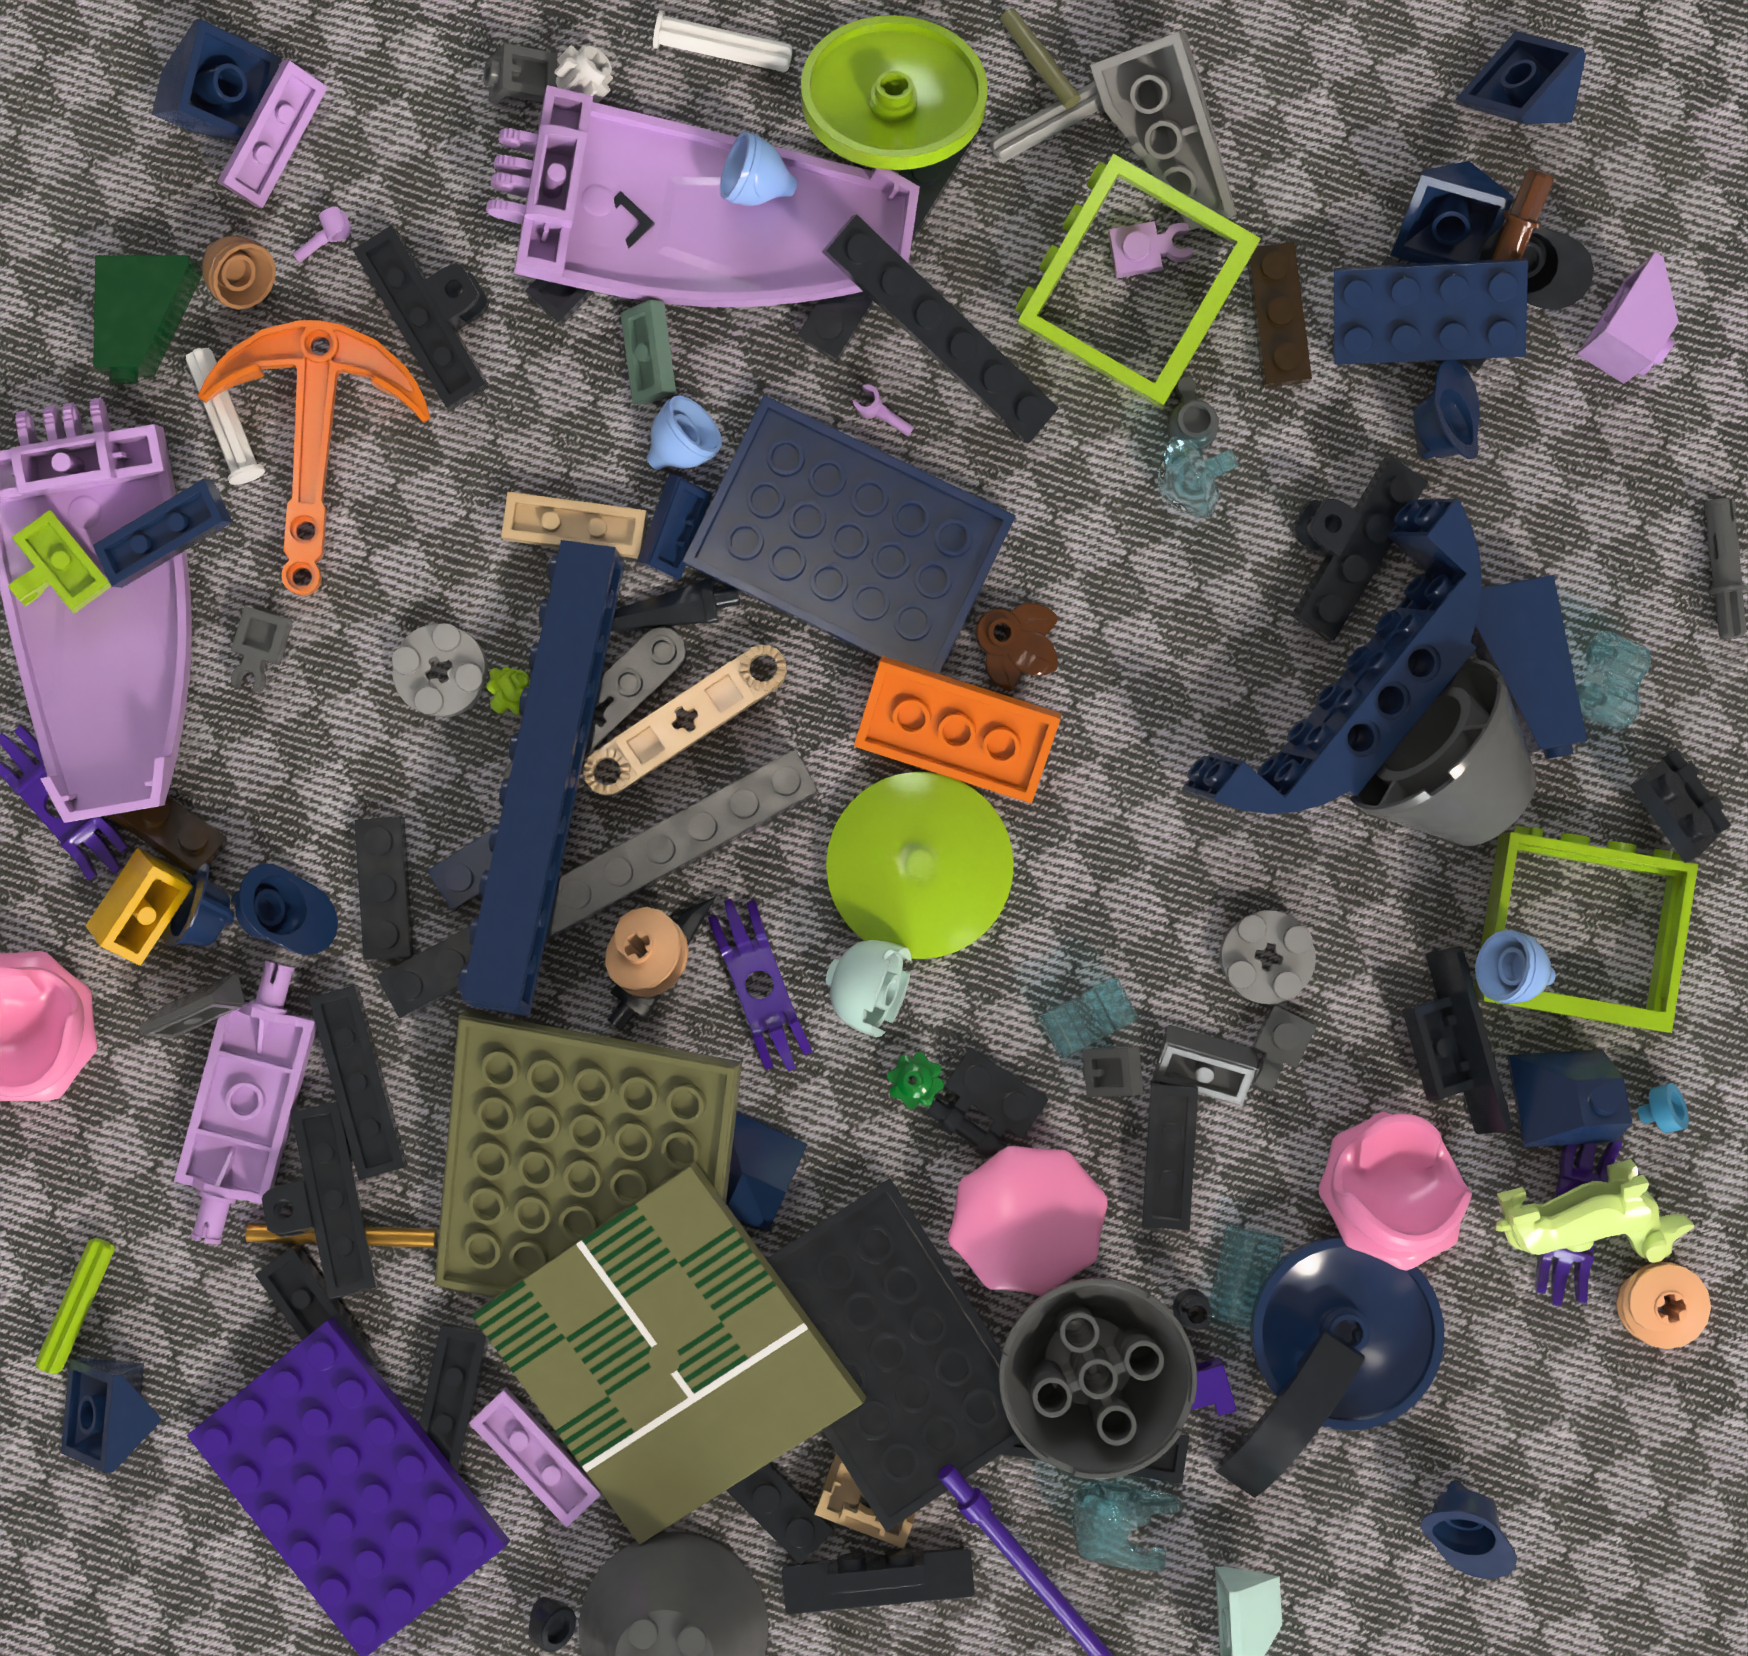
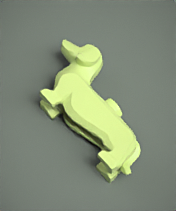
[1495,1159,1694,1263]

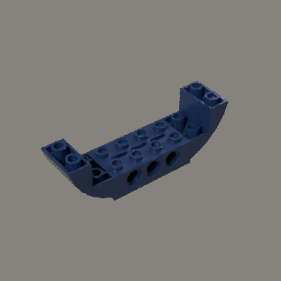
[1181,498,1482,814]

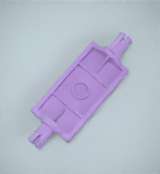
[174,960,317,1244]

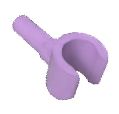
[293,206,351,263]
[852,384,914,437]

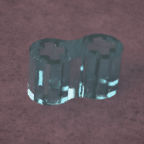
[1577,631,1651,730]
[1038,976,1139,1059]

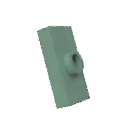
[620,300,676,405]

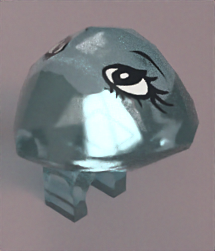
[1157,436,1239,518]

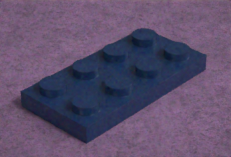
[1334,258,1528,365]

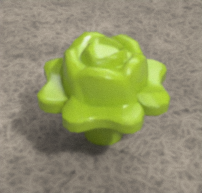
[486,667,530,715]

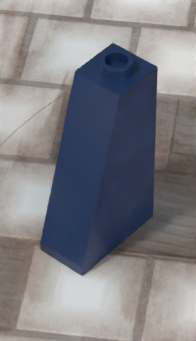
[1471,575,1587,759]

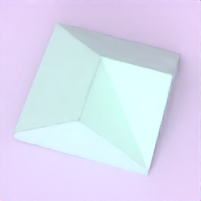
[1215,1566,1282,1656]

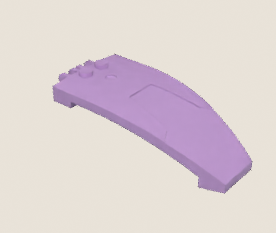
[486,85,920,307]
[0,397,192,823]

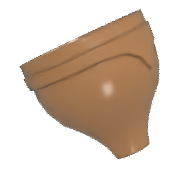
[202,235,276,310]

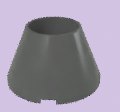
[1349,659,1537,846]

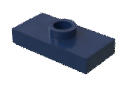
[636,474,712,580]

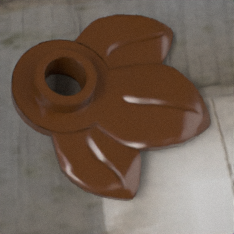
[975,603,1058,691]

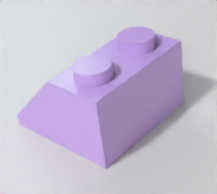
[1577,252,1678,384]

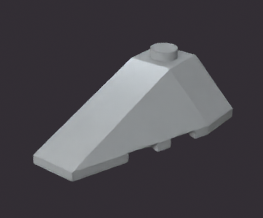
[1090,29,1237,230]

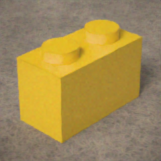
[86,847,193,966]

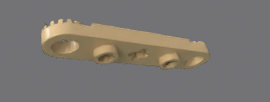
[584,645,787,796]

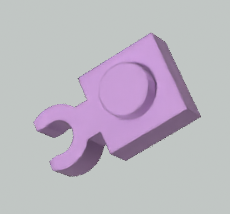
[1108,221,1193,278]

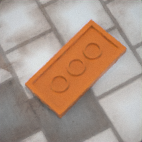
[854,656,1062,804]

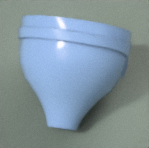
[720,131,797,206]
[647,395,722,470]
[1475,930,1556,1004]

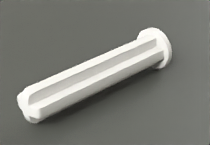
[653,10,793,72]
[186,348,265,485]

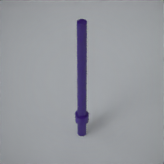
[938,1464,1114,1656]

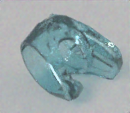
[1071,1482,1181,1571]

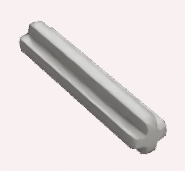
[990,81,1103,162]

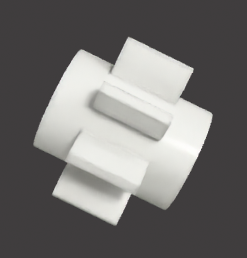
[554,45,613,103]

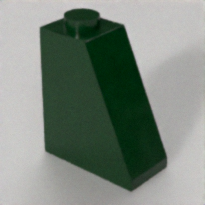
[93,255,202,384]

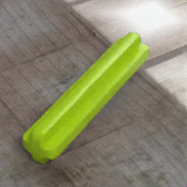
[35,1238,115,1374]

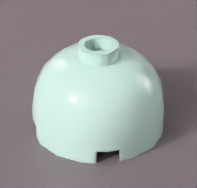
[826,940,911,1037]

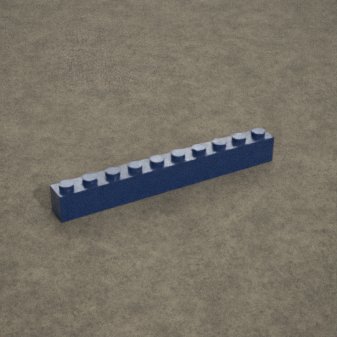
[458,540,625,1016]

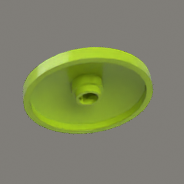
[801,15,988,170]
[826,772,1014,959]

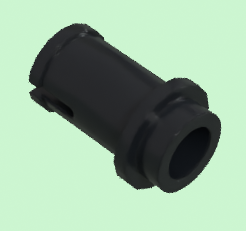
[1172,1288,1213,1330]

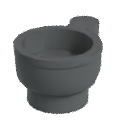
[1166,377,1219,453]

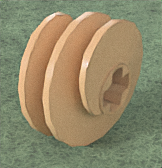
[605,907,689,998]
[1616,1262,1711,1349]

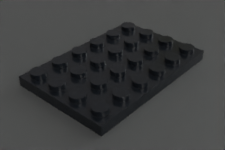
[766,1178,1021,1532]

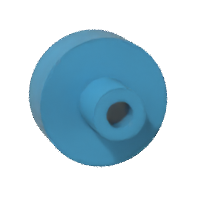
[1638,1083,1689,1134]

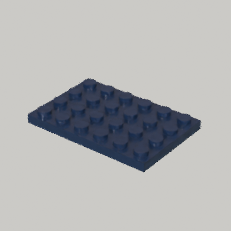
[682,395,1016,674]

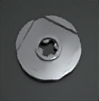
[391,623,488,718]
[1219,910,1316,1004]

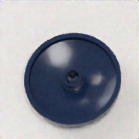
[1250,1235,1445,1430]

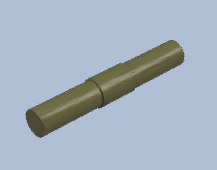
[1000,8,1081,109]

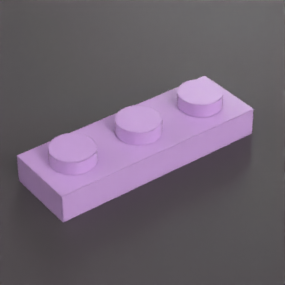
[217,60,328,208]
[469,1387,602,1528]

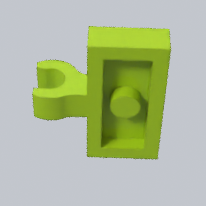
[8,510,111,614]

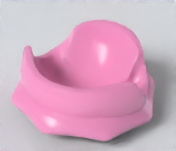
[0,951,97,1101]
[1318,1111,1472,1271]
[948,1146,1108,1296]

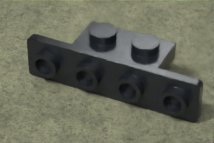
[1402,946,1513,1134]
[782,1547,975,1615]

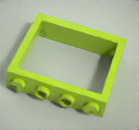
[1015,154,1261,409]
[1474,825,1698,1033]

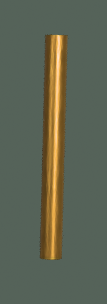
[245,1223,438,1248]

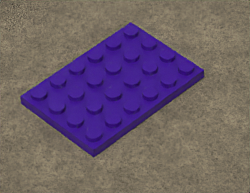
[187,1317,511,1656]

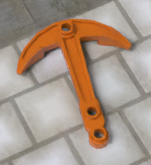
[198,320,431,596]

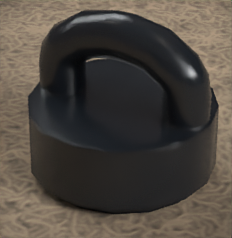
[528,1597,576,1652]

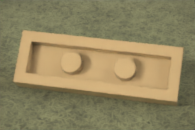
[501,492,648,559]

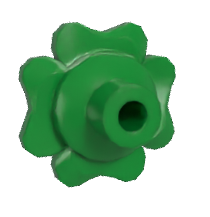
[887,1052,944,1109]

